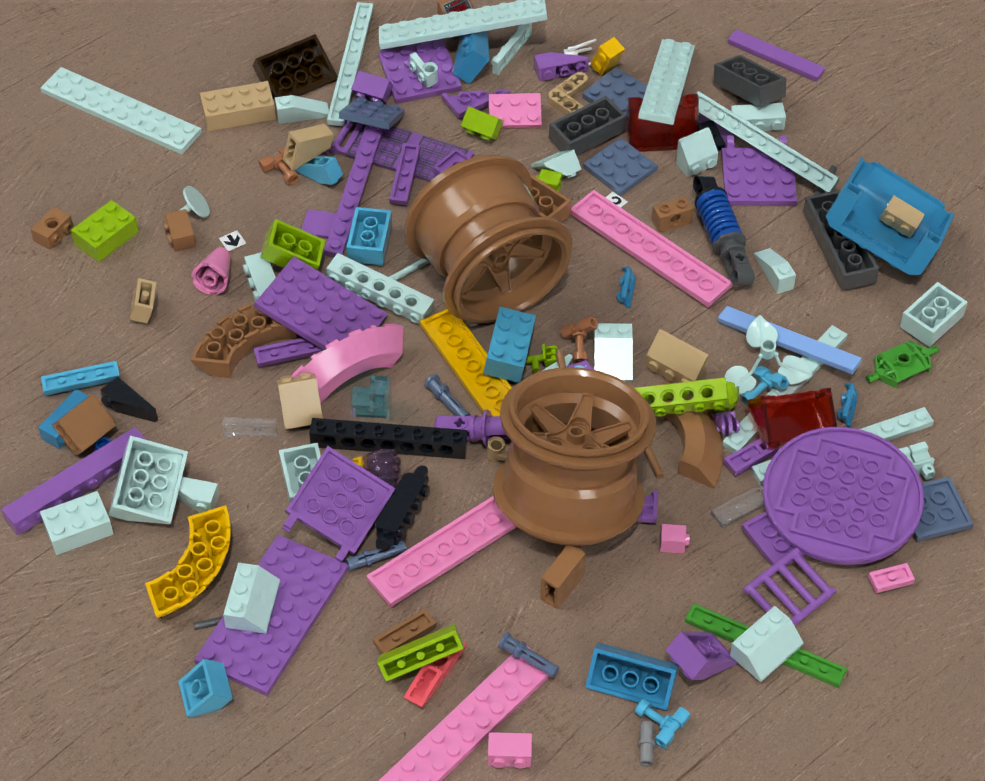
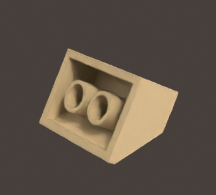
[646,329,709,383]

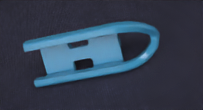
[617,266,636,308]
[838,382,858,428]

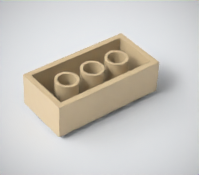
[200,81,276,131]

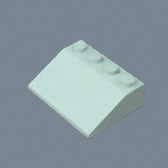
[108,436,188,524]

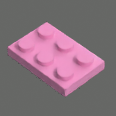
[489,93,542,128]

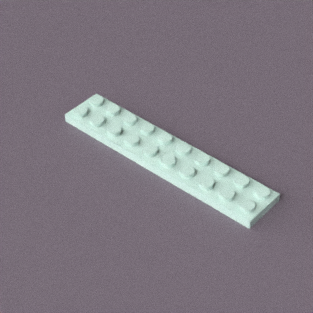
[379,0,548,50]
[638,39,695,125]
[40,67,202,155]

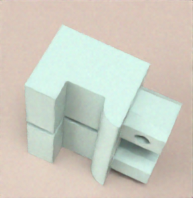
[899,441,935,480]

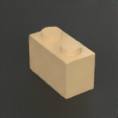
[879,196,925,238]
[129,278,156,324]

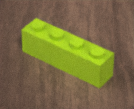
[377,623,464,682]

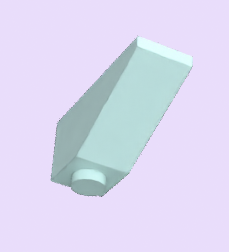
[275,95,329,124]
[753,248,796,294]
[177,477,220,513]

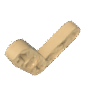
[548,72,588,115]

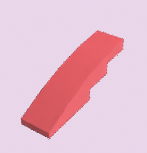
[404,641,467,708]

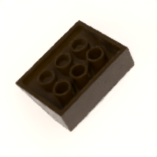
[253,34,338,100]

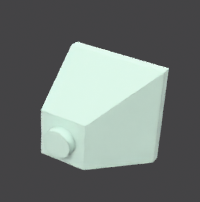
[531,150,581,178]

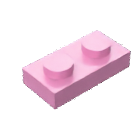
[868,563,915,593]

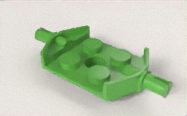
[865,341,939,388]

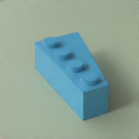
[453,31,489,84]

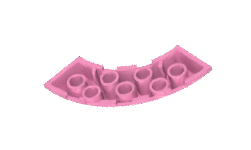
[291,324,403,403]

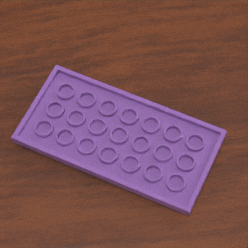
[194,535,349,697]

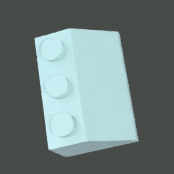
[223,563,280,634]
[730,606,804,682]

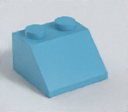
[178,659,233,717]

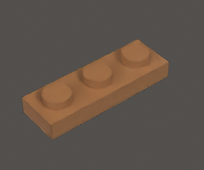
[373,609,436,654]

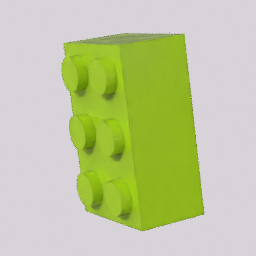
[71,200,139,262]
[260,219,325,270]

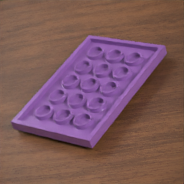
[254,257,388,350]

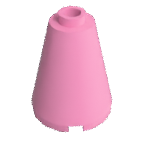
[191,247,231,295]

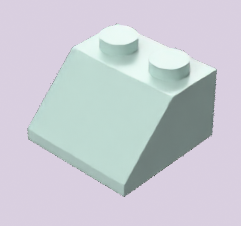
[676,127,718,178]

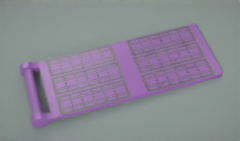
[329,120,474,182]

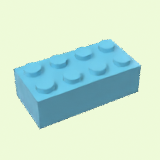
[483,307,536,383]

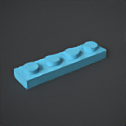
[41,361,120,396]

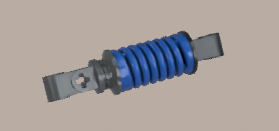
[693,176,755,285]

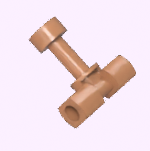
[258,147,299,185]
[561,316,598,363]

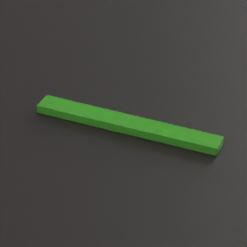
[685,603,847,688]

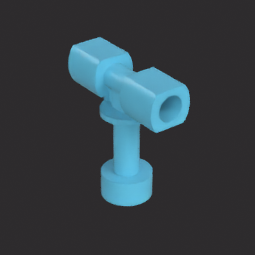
[741,366,789,407]
[635,699,690,749]

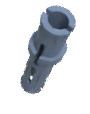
[345,540,407,571]

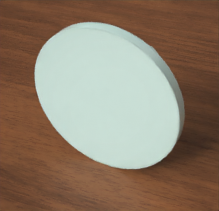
[180,186,210,218]

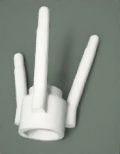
[563,39,597,66]

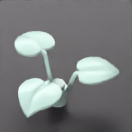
[725,315,813,395]

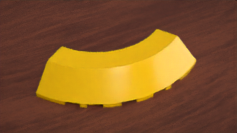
[145,505,231,618]

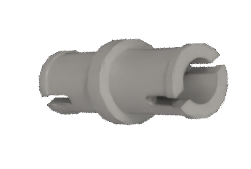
[638,721,655,766]

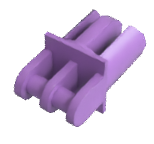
[713,411,741,435]

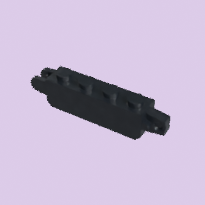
[375,465,430,551]

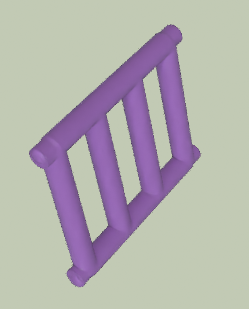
[742,547,837,626]

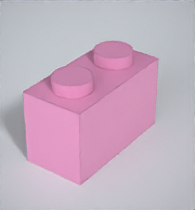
[488,732,532,769]

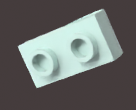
[409,52,438,88]

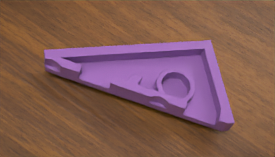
[442,89,510,119]

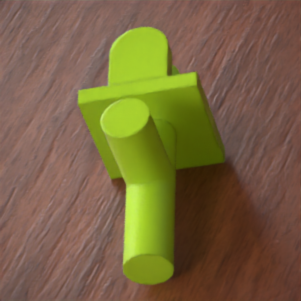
[525,344,558,373]

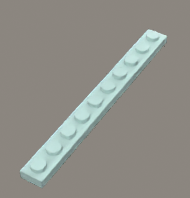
[327,2,374,126]
[689,91,840,192]
[722,325,848,453]
[751,407,934,485]

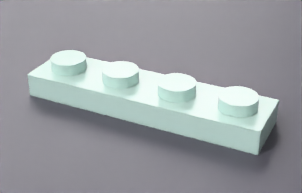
[491,23,532,75]

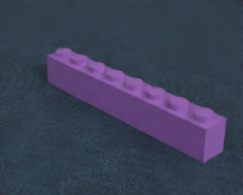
[1,427,147,536]

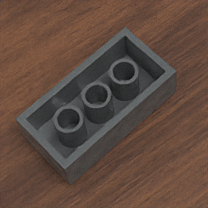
[714,55,786,107]
[549,96,627,156]

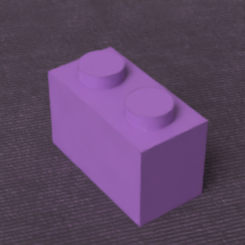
[351,70,393,104]

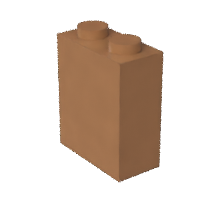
[52,394,116,456]
[541,545,586,609]

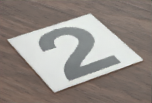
[605,192,628,208]

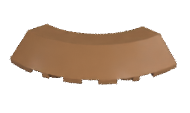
[191,303,298,378]
[651,381,723,489]

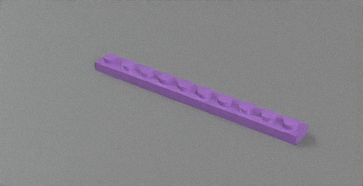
[324,125,384,257]

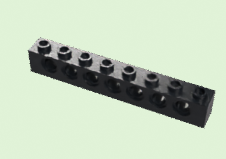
[309,418,468,459]

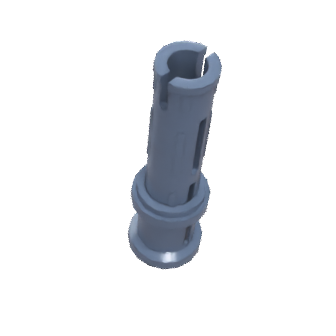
[424,374,471,423]
[498,632,559,678]

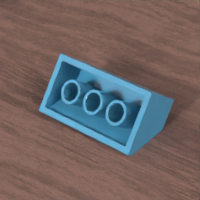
[585,642,679,711]

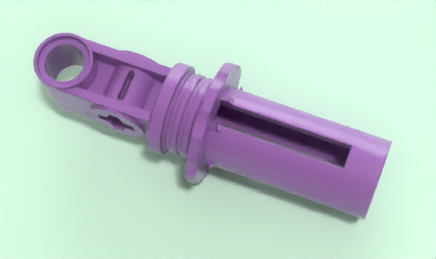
[434,410,511,447]

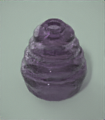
[362,449,401,488]

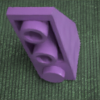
[534,52,589,81]

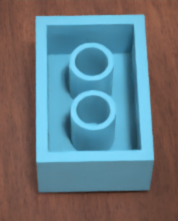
[346,207,392,266]

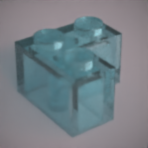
[351,375,392,418]

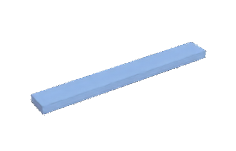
[718,306,862,375]

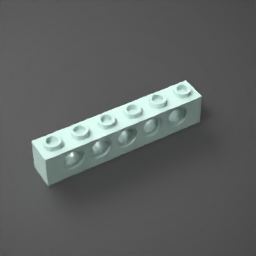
[326,253,434,324]

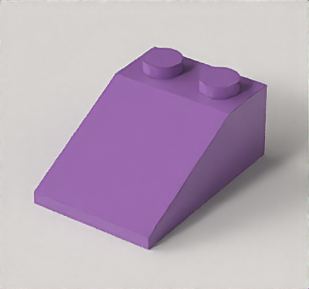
[666,632,738,680]

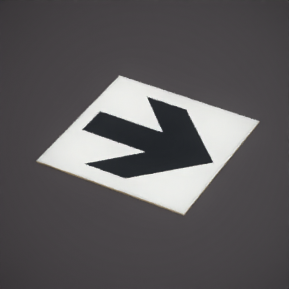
[219,230,246,251]

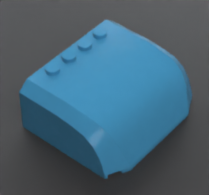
[826,157,955,275]

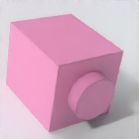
[660,524,690,553]

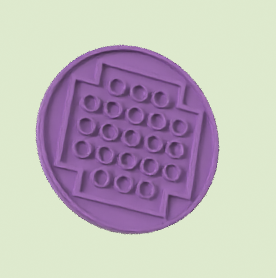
[762,427,924,565]

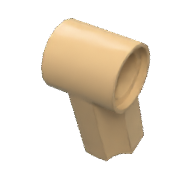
[487,437,510,462]

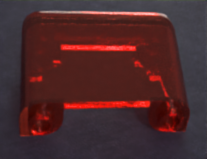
[626,94,699,152]
[747,388,837,447]

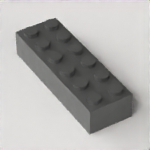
[803,190,879,291]

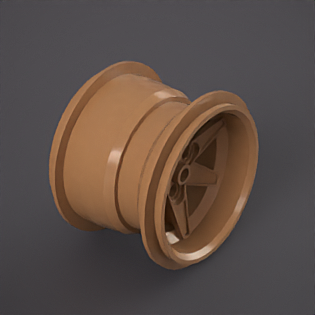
[404,155,572,323]
[493,367,656,546]

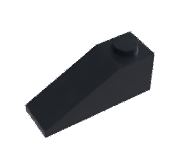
[100,377,158,422]

